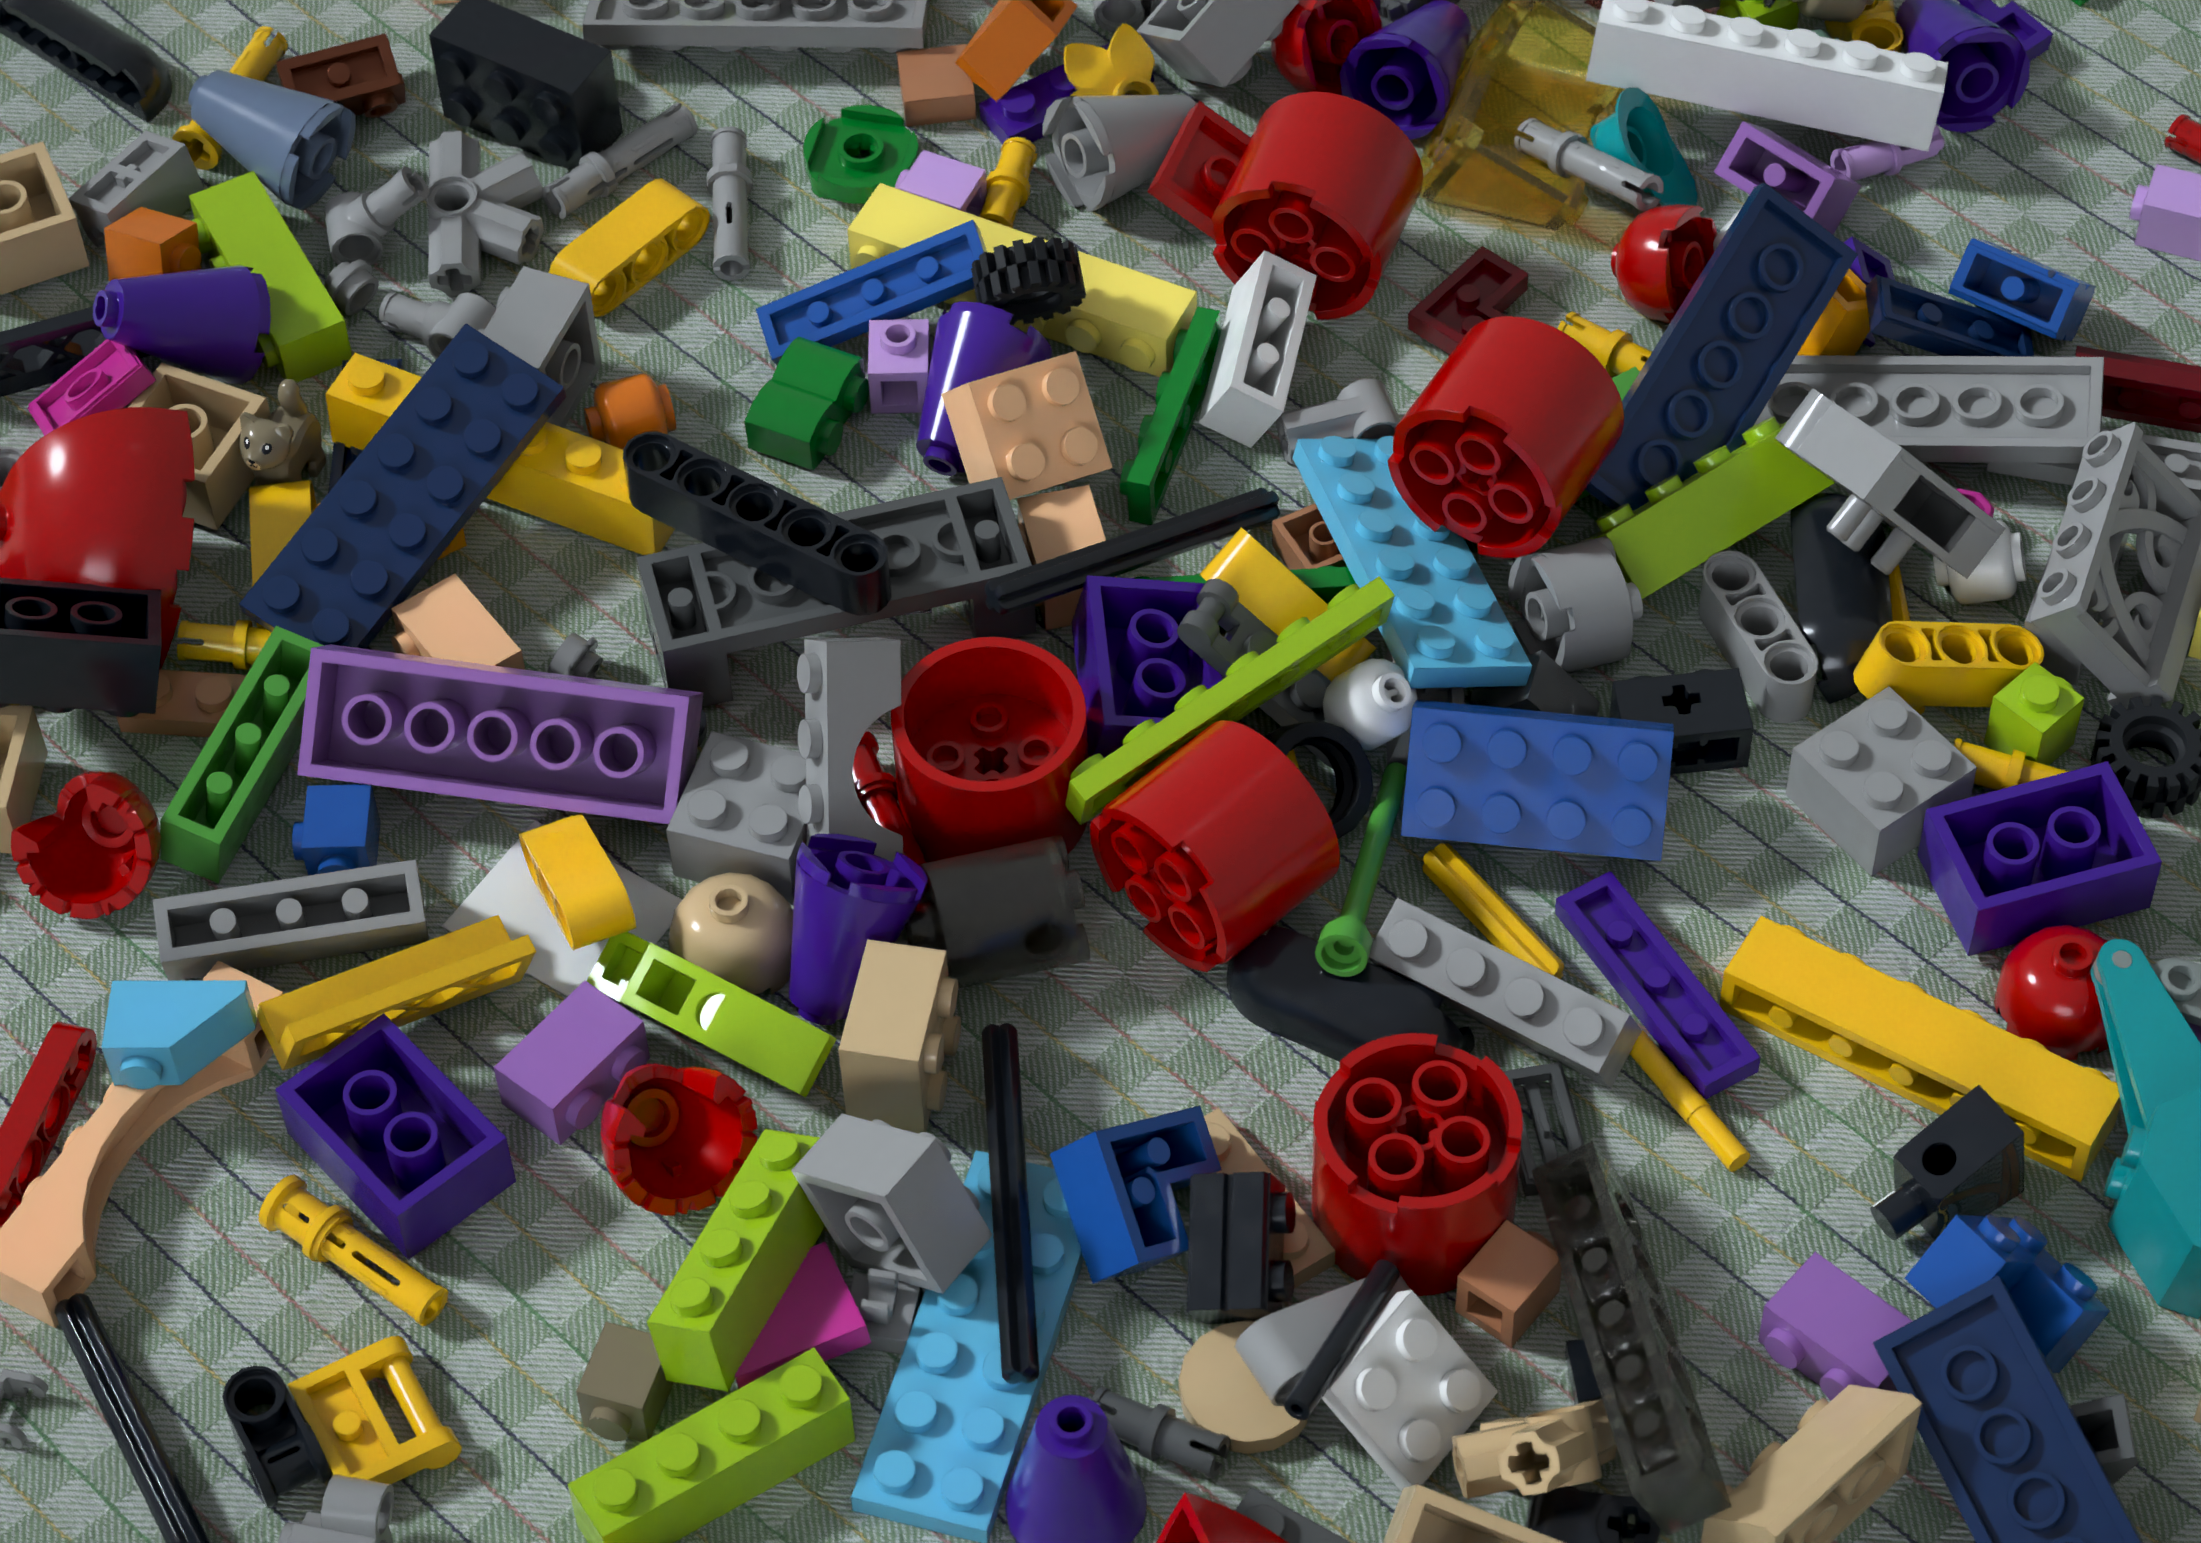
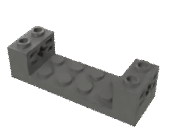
[636,477,1036,708]

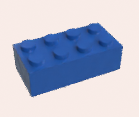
[1401,700,1674,861]

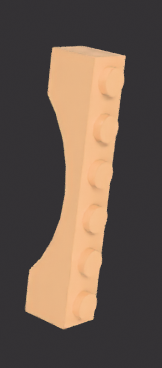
[0,960,283,1328]

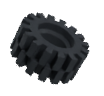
[971,237,1086,325]
[2090,696,2201,818]

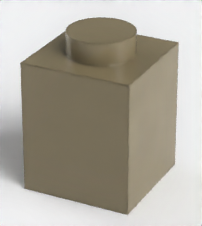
[576,1322,674,1442]

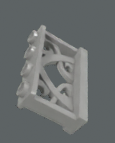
[2030,422,2201,709]

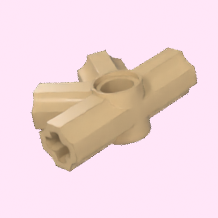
[1452,1399,1628,1499]

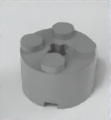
[1508,536,1643,673]

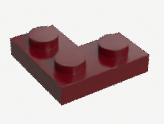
[1408,246,1529,355]

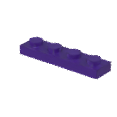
[1555,871,1761,1100]

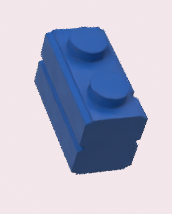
[1948,238,2096,342]

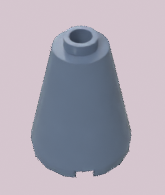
[188,70,356,210]

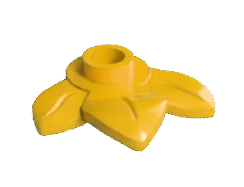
[1064,23,1159,96]

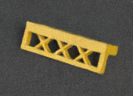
[256,915,536,1071]

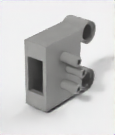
[1775,388,2006,579]

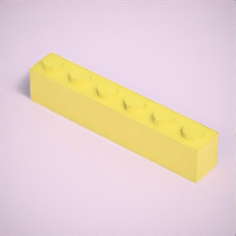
[847,183,1197,377]

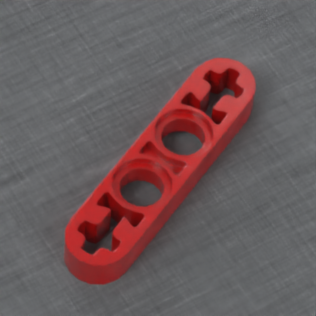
[0,1022,97,1227]

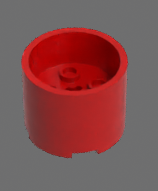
[1210,92,1423,320]
[1387,316,1624,558]
[891,637,1088,883]
[1090,720,1340,972]
[1311,1033,1523,1296]

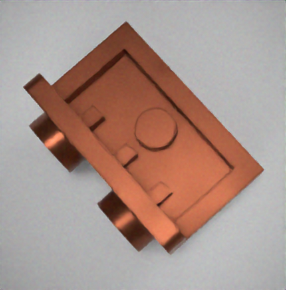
[276,33,406,118]

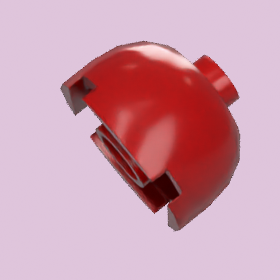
[1271,0,1382,95]
[1611,204,1718,323]
[1994,925,2109,1060]

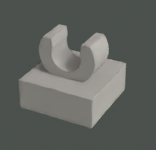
[850,1268,923,1354]

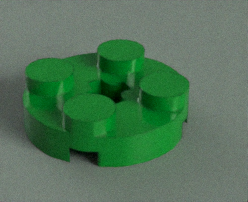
[803,105,919,204]

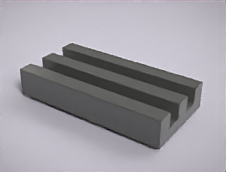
[1503,1062,1593,1197]

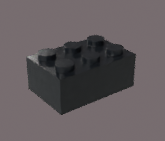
[429,0,623,170]
[0,578,162,717]

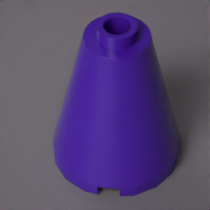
[1340,0,1471,140]
[1896,0,2030,133]
[93,265,271,385]
[916,301,1053,476]
[789,834,928,1025]
[1005,1395,1147,1543]

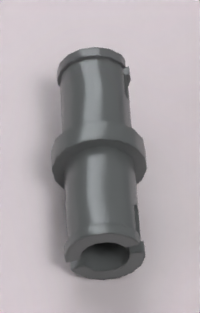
[1091,1386,1230,1479]

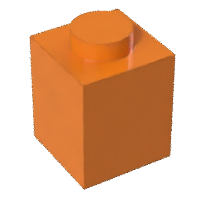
[104,207,201,281]

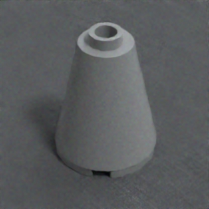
[1043,94,1197,211]

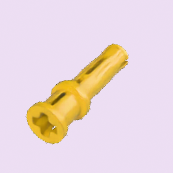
[172,26,288,170]
[259,1175,448,1326]

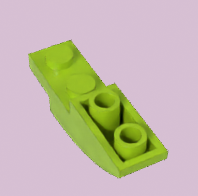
[587,931,837,1098]

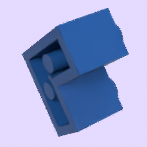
[1050,1106,1222,1284]
[1905,1214,2110,1373]

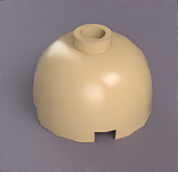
[669,873,793,995]

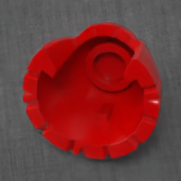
[11,772,161,919]
[600,1063,758,1216]

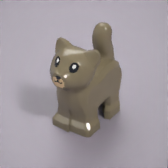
[239,379,327,486]

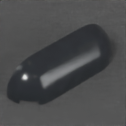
[0,0,172,123]
[1790,493,1893,704]
[1226,926,1475,1062]

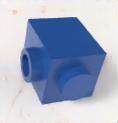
[292,784,381,876]

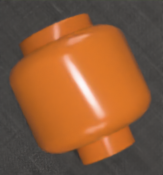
[584,374,676,449]

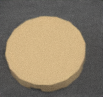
[1178,1320,1308,1454]

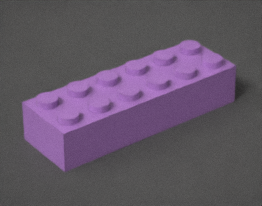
[297,644,703,824]

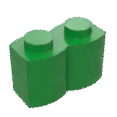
[744,337,869,470]

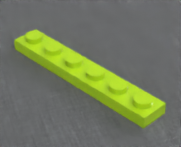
[1065,576,1395,825]

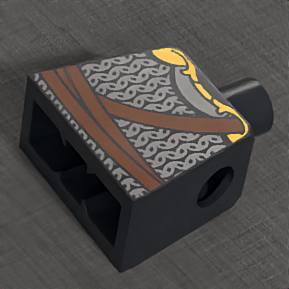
[1870,1085,2024,1240]

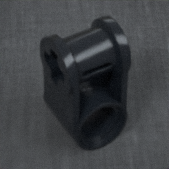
[222,1366,333,1509]
[1525,1486,1661,1543]

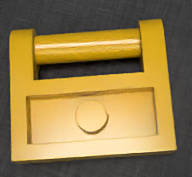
[287,1336,462,1484]

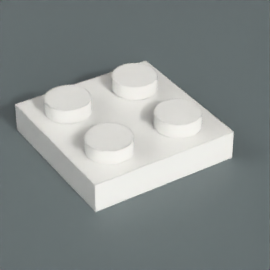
[1322,1290,1498,1492]

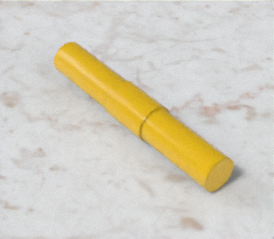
[1630,1030,1750,1172]

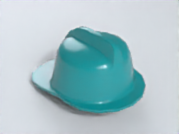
[1590,87,1698,206]

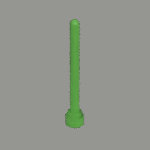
[1315,762,1407,977]

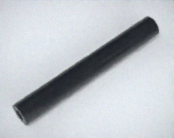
[1284,1260,1400,1420]

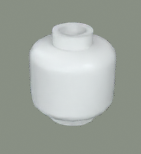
[1933,520,2027,605]
[1323,659,1418,750]

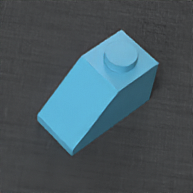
[101,980,257,1089]

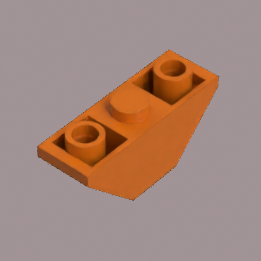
[955,0,1078,102]

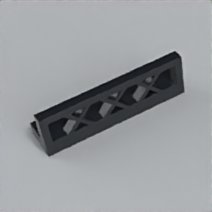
[0,307,151,397]

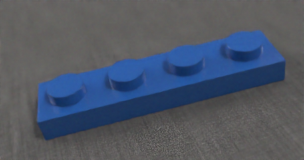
[756,220,987,365]

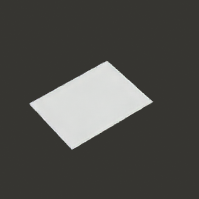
[442,820,682,998]

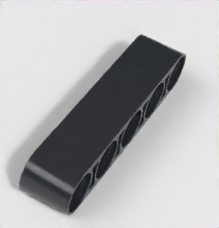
[623,432,891,616]

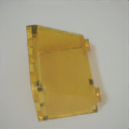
[1419,0,1625,231]

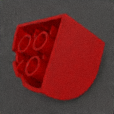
[0,407,195,670]

